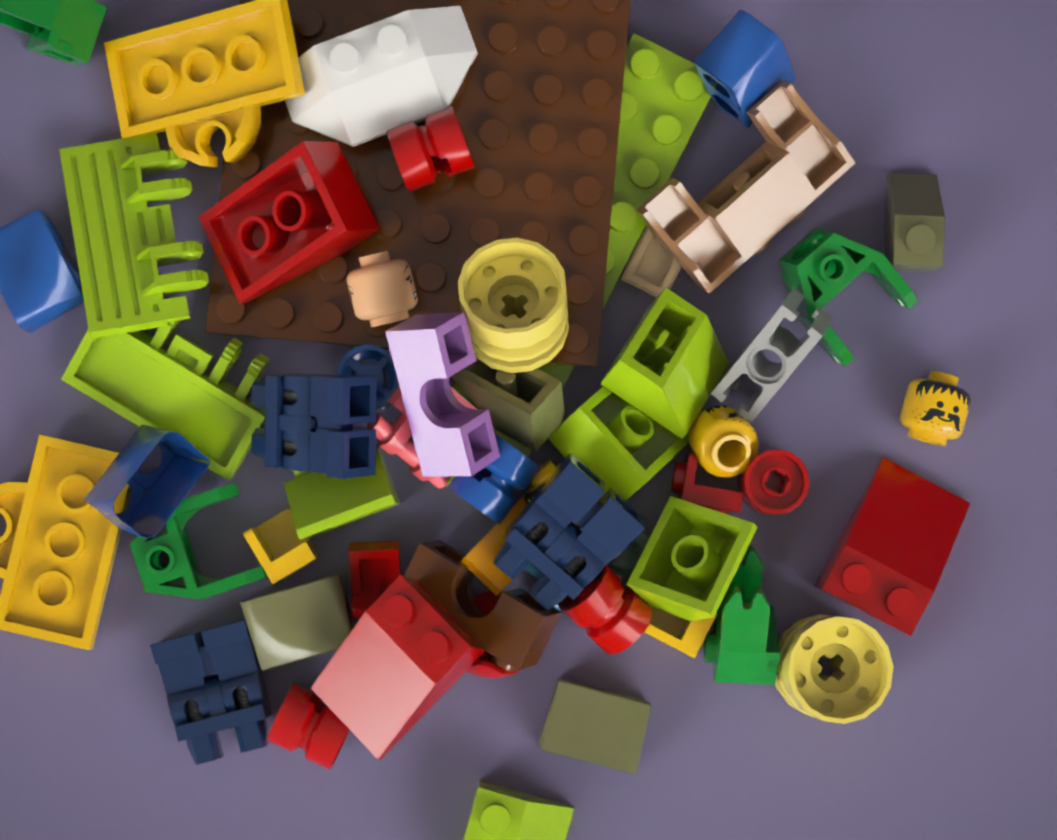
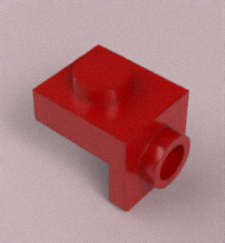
[671,453,743,514]
[348,540,401,619]

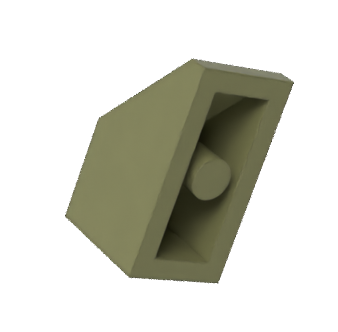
[884,173,945,273]
[451,358,566,451]

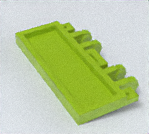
[59,133,209,339]
[61,320,270,481]

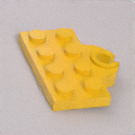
[104,0,305,167]
[0,434,131,650]

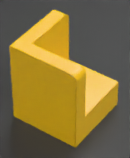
[243,509,320,584]
[644,607,717,658]

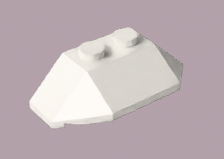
[285,6,478,147]

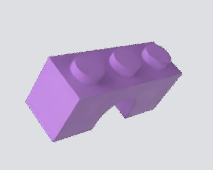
[385,312,500,477]

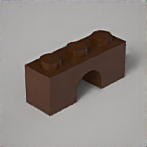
[404,540,562,671]

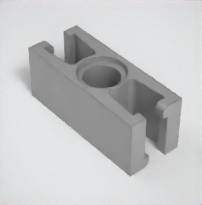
[711,288,833,424]

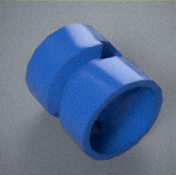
[336,344,399,413]
[448,434,541,525]

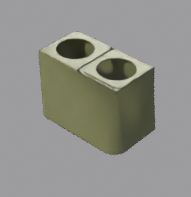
[240,573,354,670]
[537,678,651,774]

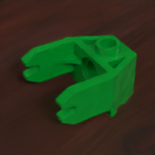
[0,0,107,66]
[779,228,918,367]
[130,483,268,600]
[704,546,781,685]

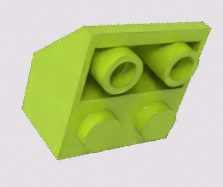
[600,287,729,439]

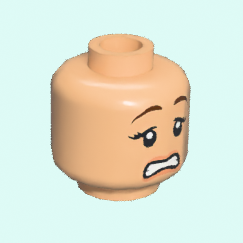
[347,251,418,327]

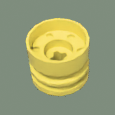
[458,238,569,373]
[775,614,894,724]

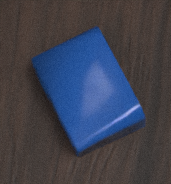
[694,9,796,128]
[0,209,84,333]
[84,424,211,538]

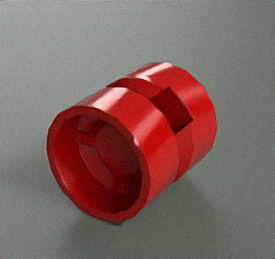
[387,106,475,192]
[737,449,810,515]
[558,565,652,655]
[267,682,350,770]

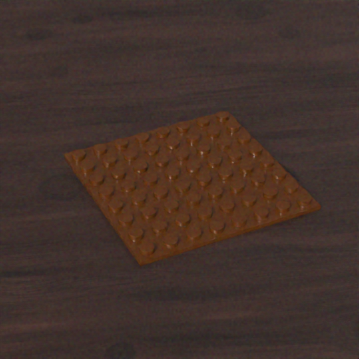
[205,0,631,367]

